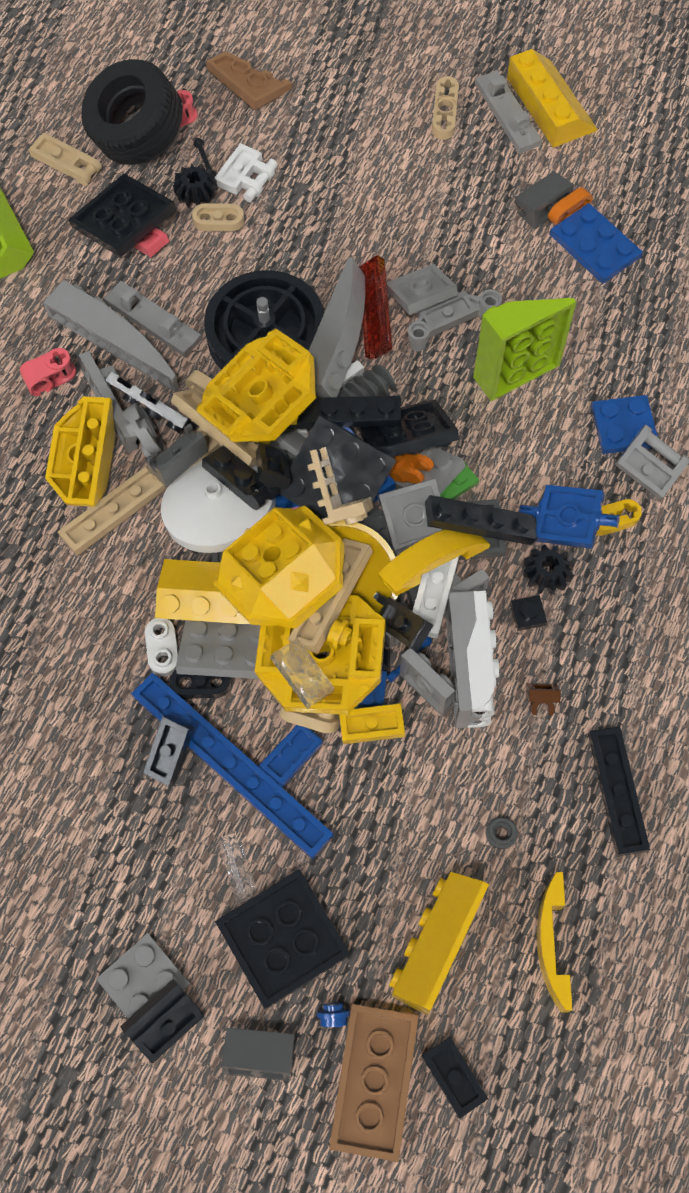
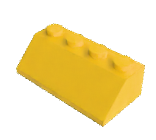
[507,49,598,148]
[155,559,250,624]
[389,872,489,1016]

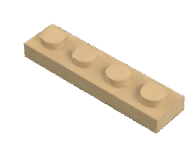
[171,389,259,467]
[288,538,373,654]

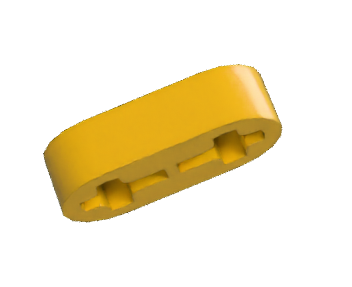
[596,499,642,536]

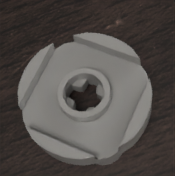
[123,403,166,458]

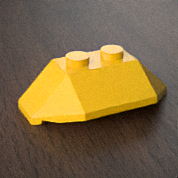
[45,396,115,507]

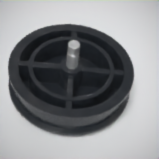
[204,270,324,370]

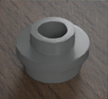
[485,817,518,849]

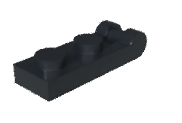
[202,445,280,510]

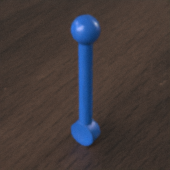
[387,637,432,683]

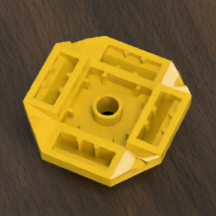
[196,329,316,444]
[213,505,344,628]
[254,595,386,715]

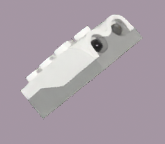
[445,591,499,728]

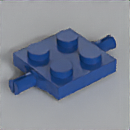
[519,485,620,549]

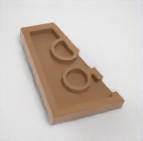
[206,51,292,110]

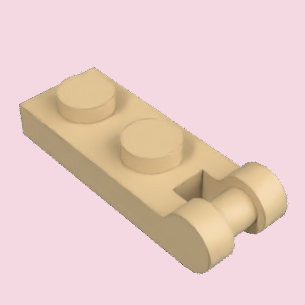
[28,133,102,186]

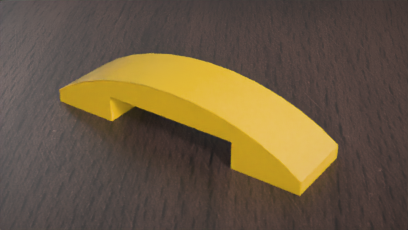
[378,530,490,596]
[537,872,572,1013]

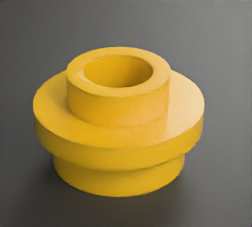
[327,619,353,650]

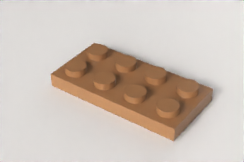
[329,1004,419,1162]

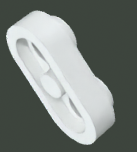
[145,618,178,676]

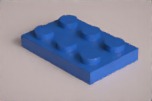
[549,203,643,284]

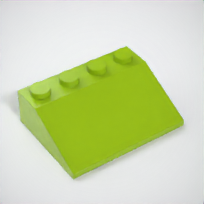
[473,298,577,401]

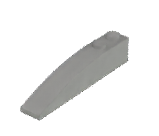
[309,257,365,398]
[43,280,179,392]

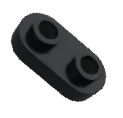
[170,670,232,699]

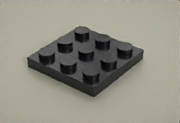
[68,173,177,258]
[357,399,459,458]
[279,415,397,524]
[215,869,351,1010]

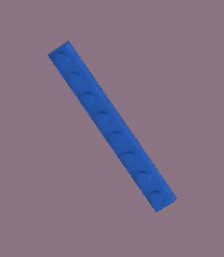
[131,672,334,860]

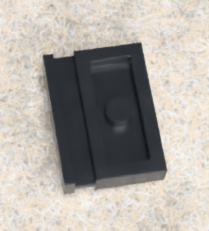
[120,979,205,1064]

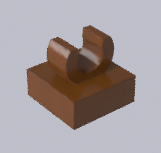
[526,683,561,716]

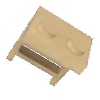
[307,447,374,525]

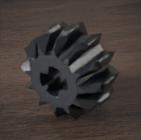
[173,163,217,208]
[523,544,574,596]

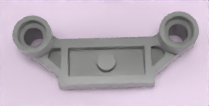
[408,289,502,351]

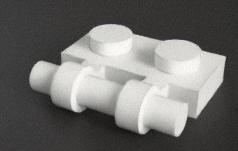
[215,143,278,202]

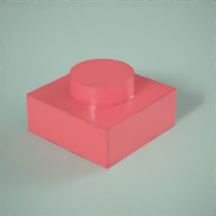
[134,228,169,257]

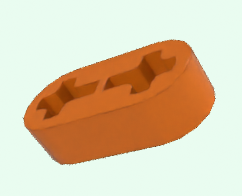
[548,187,593,226]

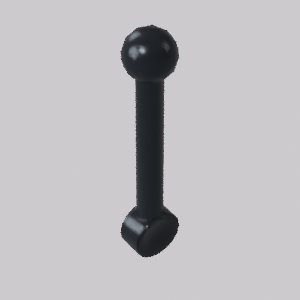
[193,138,216,177]

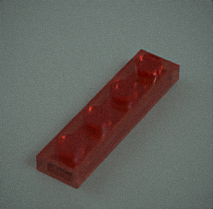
[359,255,392,360]

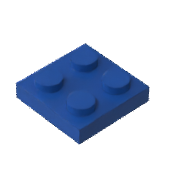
[591,395,658,454]

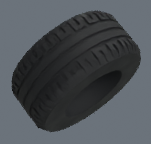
[81,59,183,165]

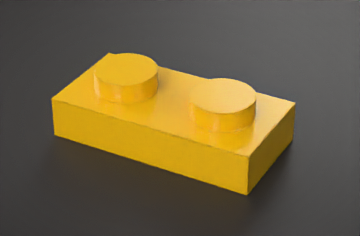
[339,704,405,744]

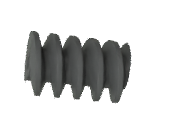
[337,364,397,397]

